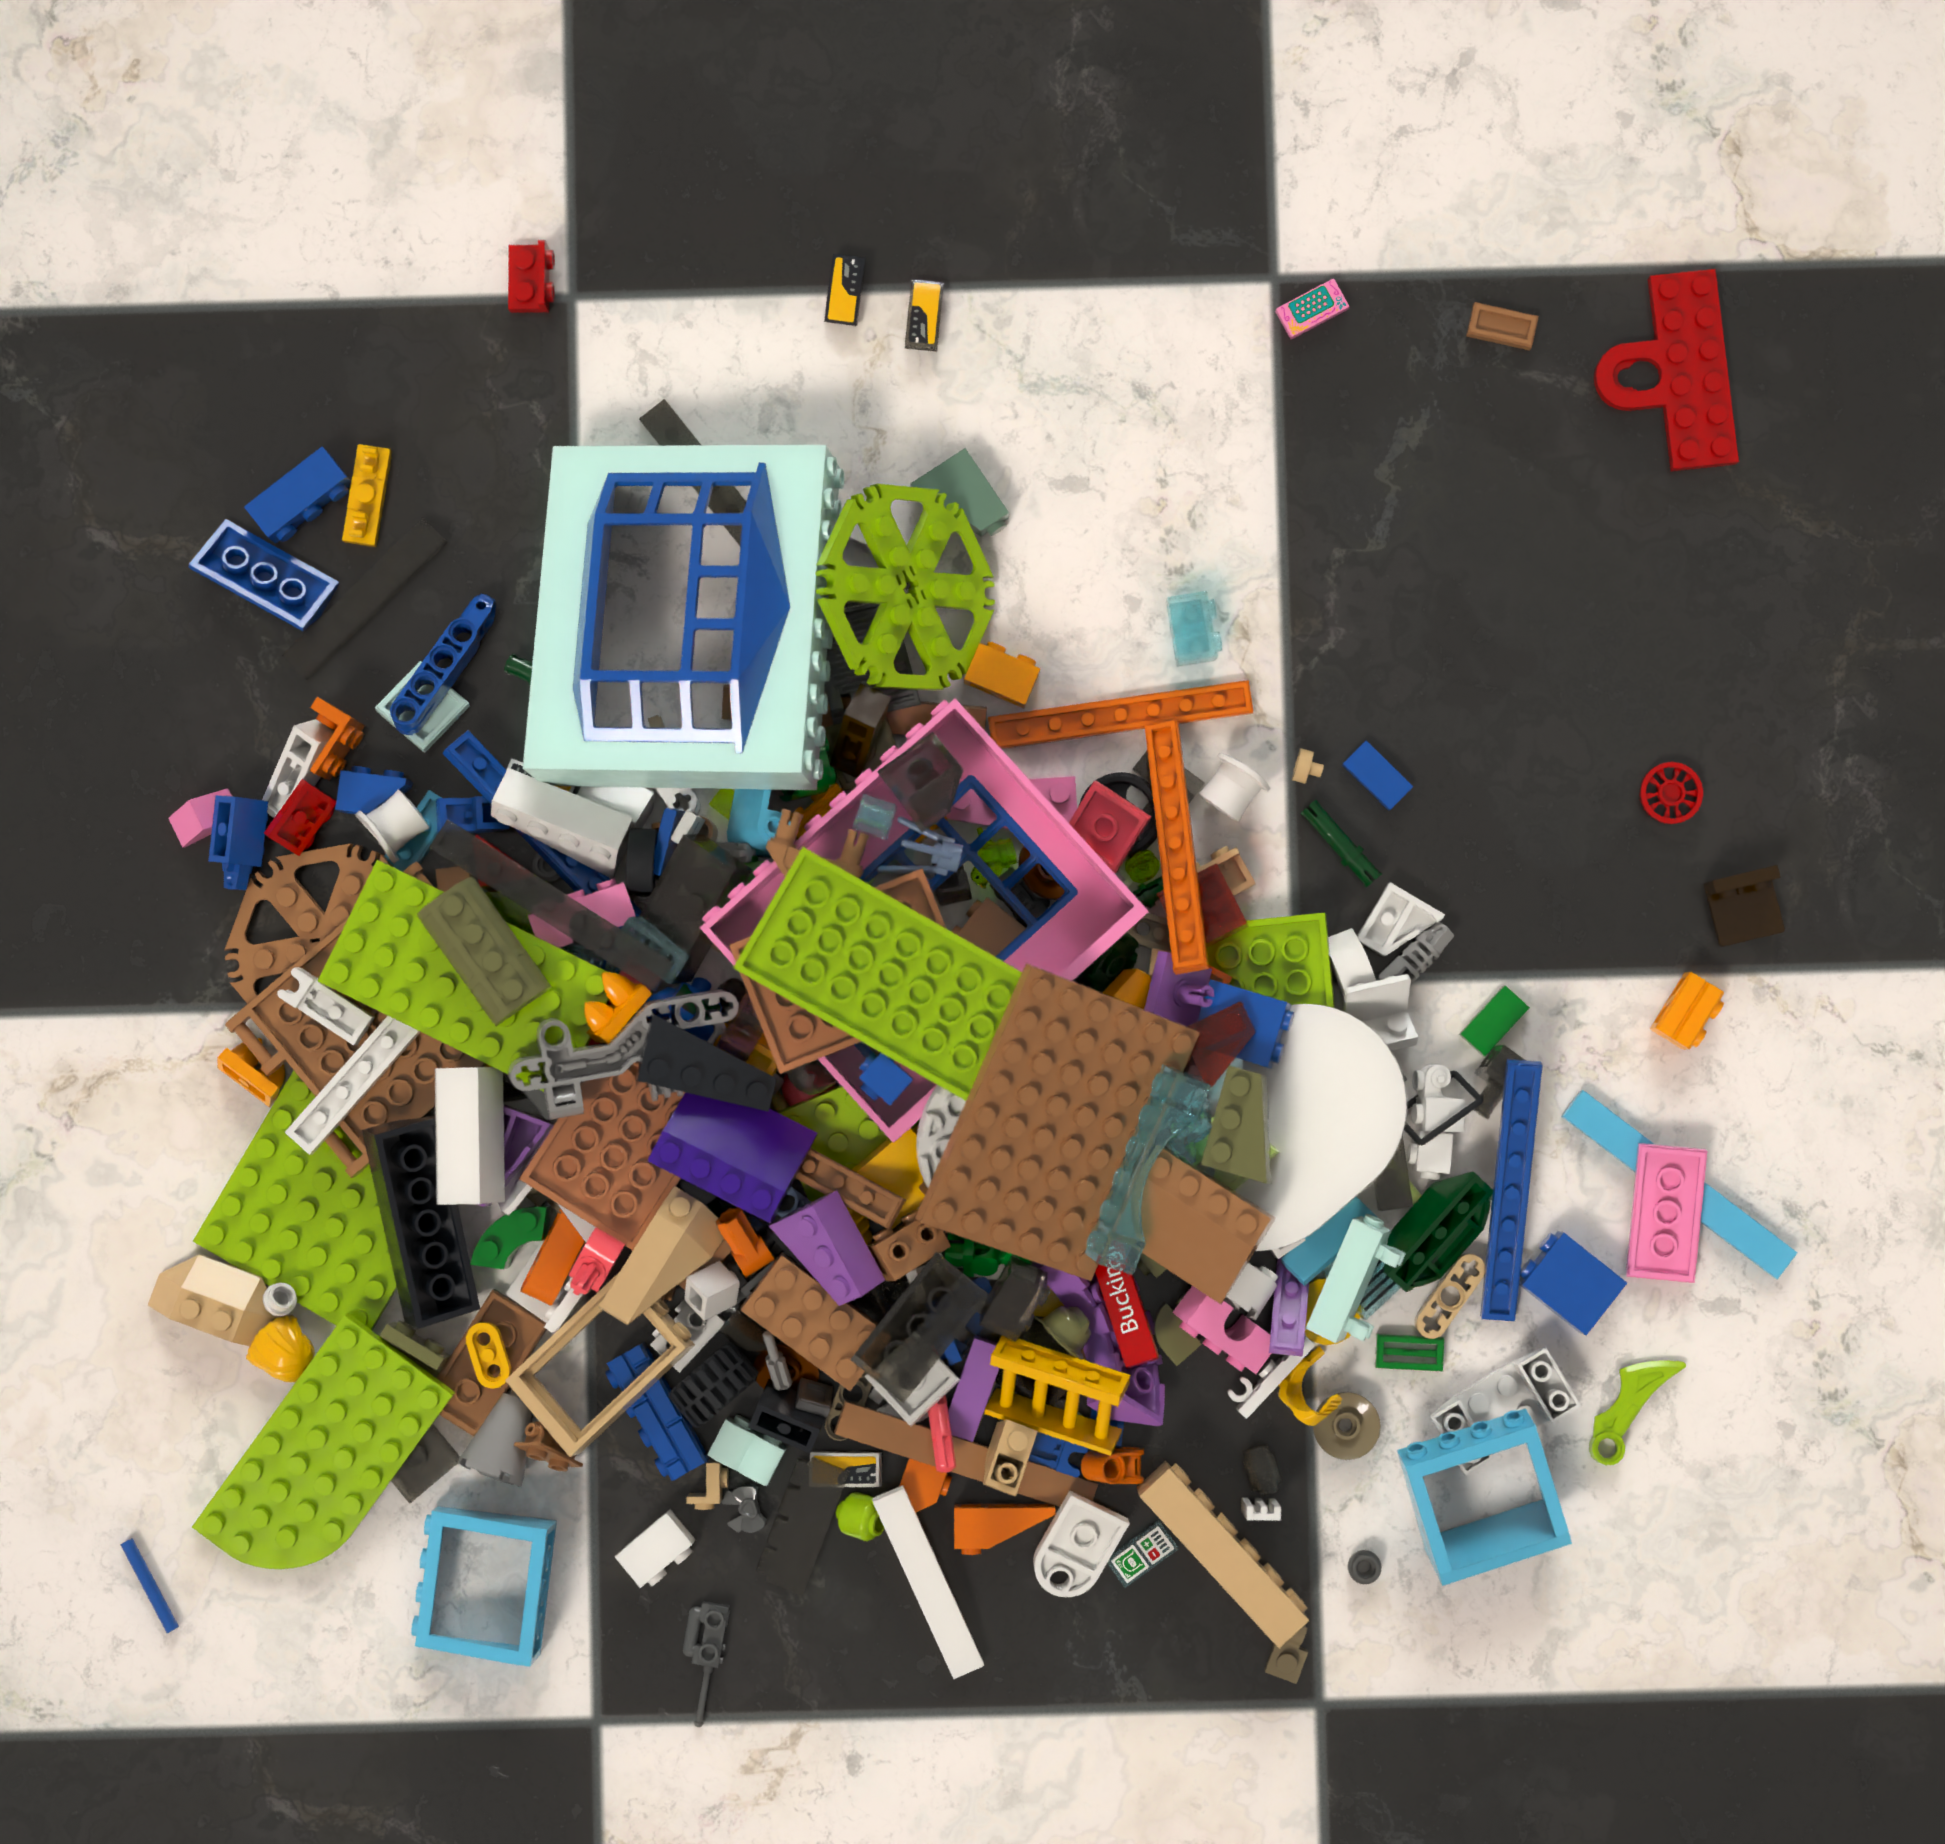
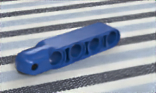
[390,594,496,735]

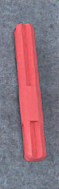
[928,1345,956,1473]

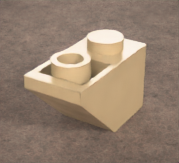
[983,1419,1038,1496]

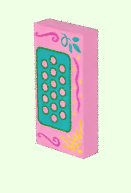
[1275,278,1349,339]

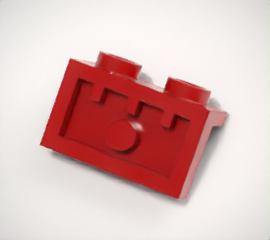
[508,240,555,313]
[264,779,336,856]

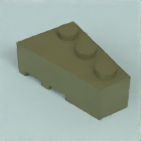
[1201,1065,1272,1184]

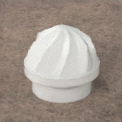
[263,1283,297,1316]

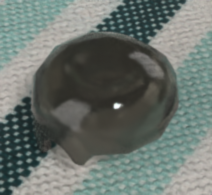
[786,1059,836,1095]

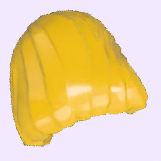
[246,1314,315,1383]

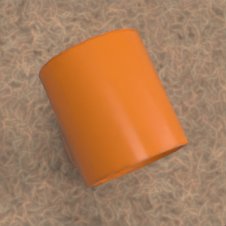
[715,1207,775,1277]

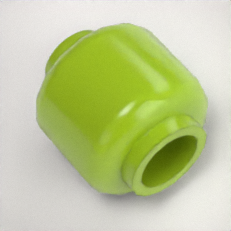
[836,1492,885,1541]

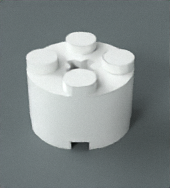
[1224,1263,1278,1320]

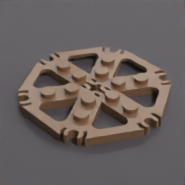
[224,843,394,1004]

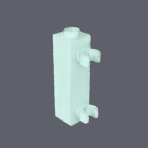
[1306,1214,1406,1343]

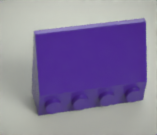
[647,1092,818,1224]

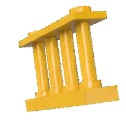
[984,1334,1131,1456]

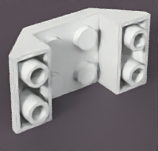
[1430,1347,1581,1476]

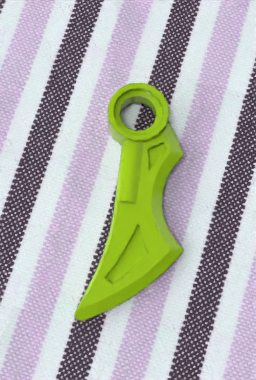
[1589,1360,1686,1465]

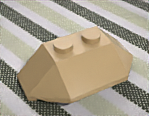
[148,1254,282,1346]

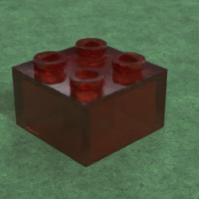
[1157,863,1249,948]

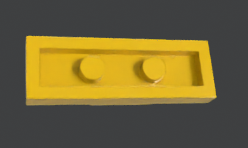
[342,444,392,547]

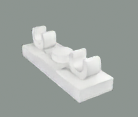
[1227,1336,1315,1419]

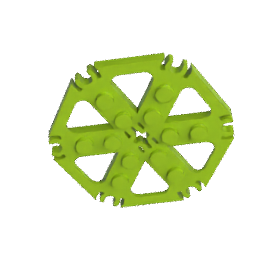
[816,484,995,690]

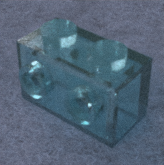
[1166,591,1222,667]

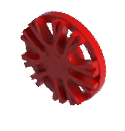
[1639,762,1703,824]

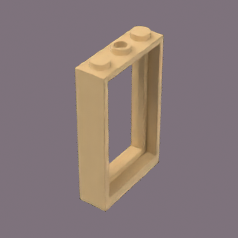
[505,1273,695,1457]

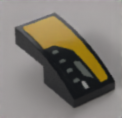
[824,253,866,326]

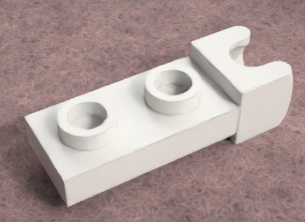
[277,967,375,1045]

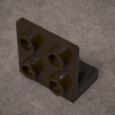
[1703,865,1785,947]

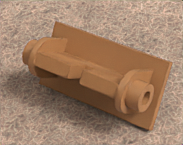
[514,1422,583,1472]

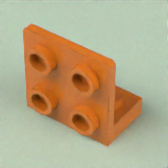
[310,697,365,781]

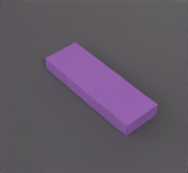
[1269,1256,1309,1357]
[948,1335,999,1442]

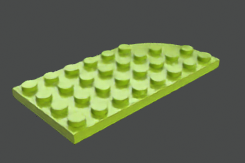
[192,1313,456,1569]

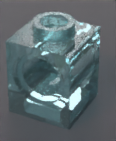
[853,794,898,841]

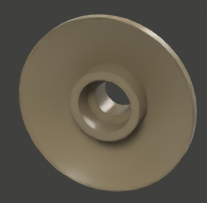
[1313,1392,1380,1460]

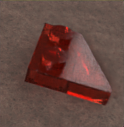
[1187,1001,1256,1089]

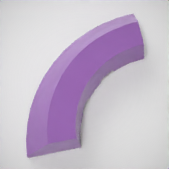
[1031,1261,1165,1426]

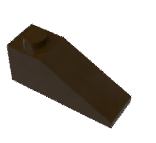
[830,684,891,778]

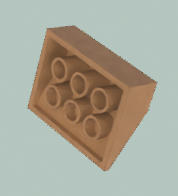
[1112,1144,1276,1304]

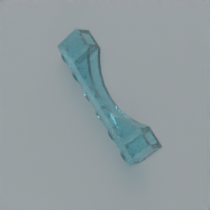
[1085,1065,1211,1275]

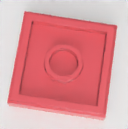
[1069,781,1152,873]

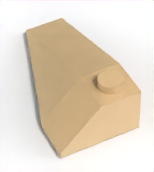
[599,1186,724,1325]

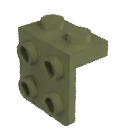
[379,1320,451,1378]

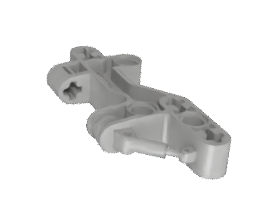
[508,989,739,1120]

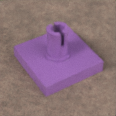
[1144,951,1214,1030]

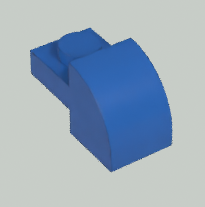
[436,796,509,834]

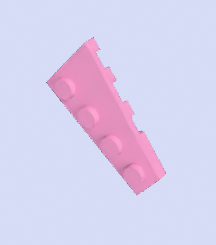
[945,776,1077,830]

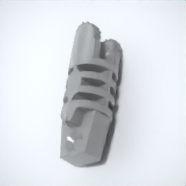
[1378,922,1454,985]

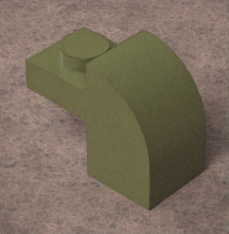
[1153,1291,1202,1366]

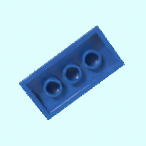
[189,519,339,631]

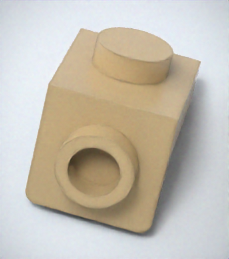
[686,1459,729,1510]

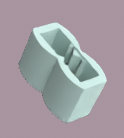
[707,1415,787,1486]

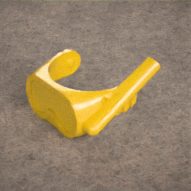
[1278,1346,1342,1426]

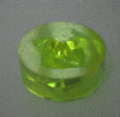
[1125,849,1160,883]

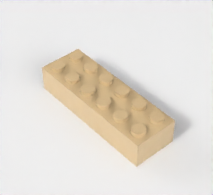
[1136,1460,1309,1649]

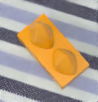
[584,972,652,1044]
[217,1038,285,1107]

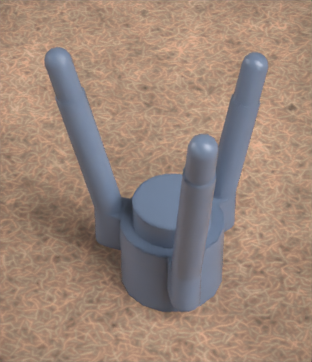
[877,816,963,876]

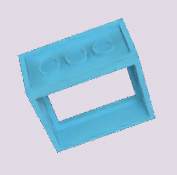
[1397,1408,1572,1586]
[411,1506,557,1667]

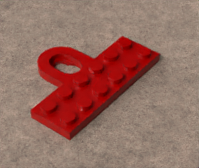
[1594,269,1739,471]

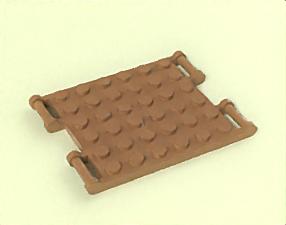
[225,862,486,1179]

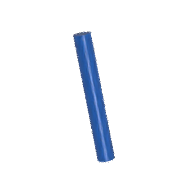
[120,1538,179,1633]

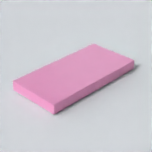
[1626,1143,1707,1283]

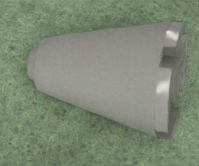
[458,1389,533,1487]

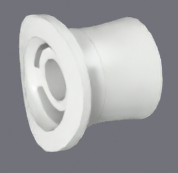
[1199,753,1271,821]
[355,789,429,864]

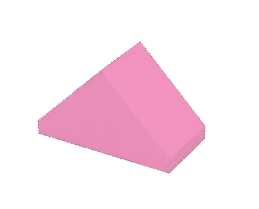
[168,788,233,848]

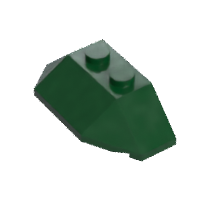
[1384,1171,1493,1292]

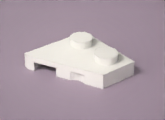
[1357,882,1445,957]

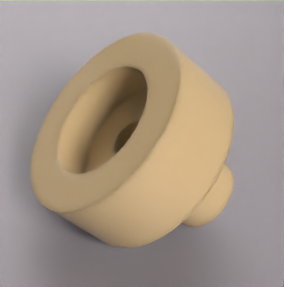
[1292,749,1324,784]

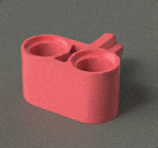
[568,1227,625,1295]

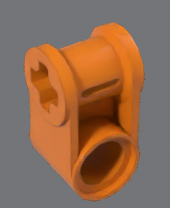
[1081,1447,1144,1484]

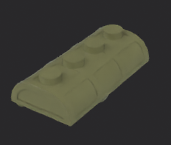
[417,877,552,1027]

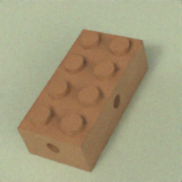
[741,1252,891,1391]

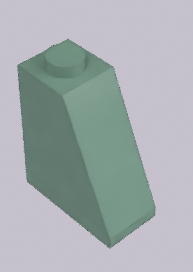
[910,448,1009,537]

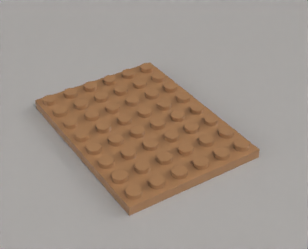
[915,963,1200,1281]

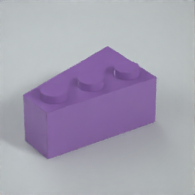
[477,1104,554,1207]
[769,1190,885,1306]

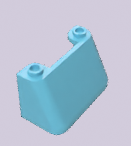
[727,789,791,858]

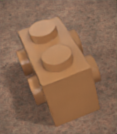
[867,1209,951,1281]

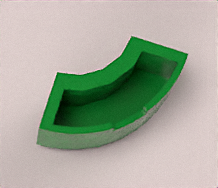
[470,1205,552,1269]

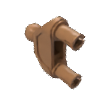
[766,809,870,878]

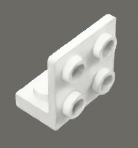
[1343,974,1418,1051]
[506,1240,586,1334]

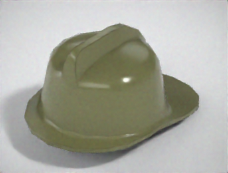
[1030,1306,1091,1359]

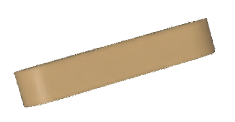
[1414,1253,1485,1339]

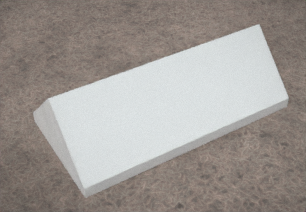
[435,1067,505,1205]

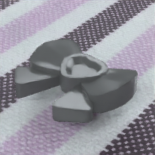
[722,1484,768,1533]

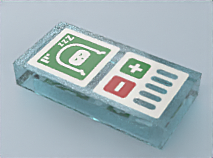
[1107,1520,1179,1588]

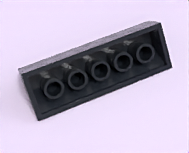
[362,1116,480,1329]

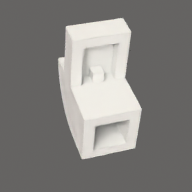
[1328,928,1376,1003]

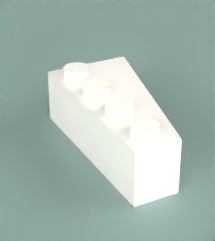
[491,768,633,879]

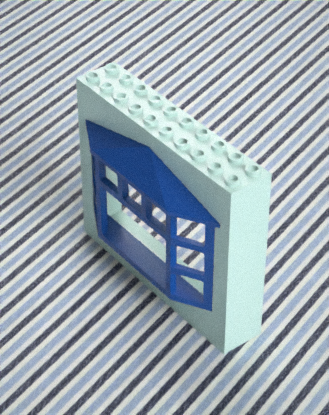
[523,445,844,790]

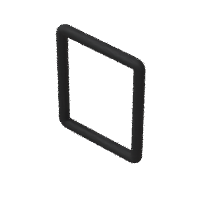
[1404,1070,1483,1146]

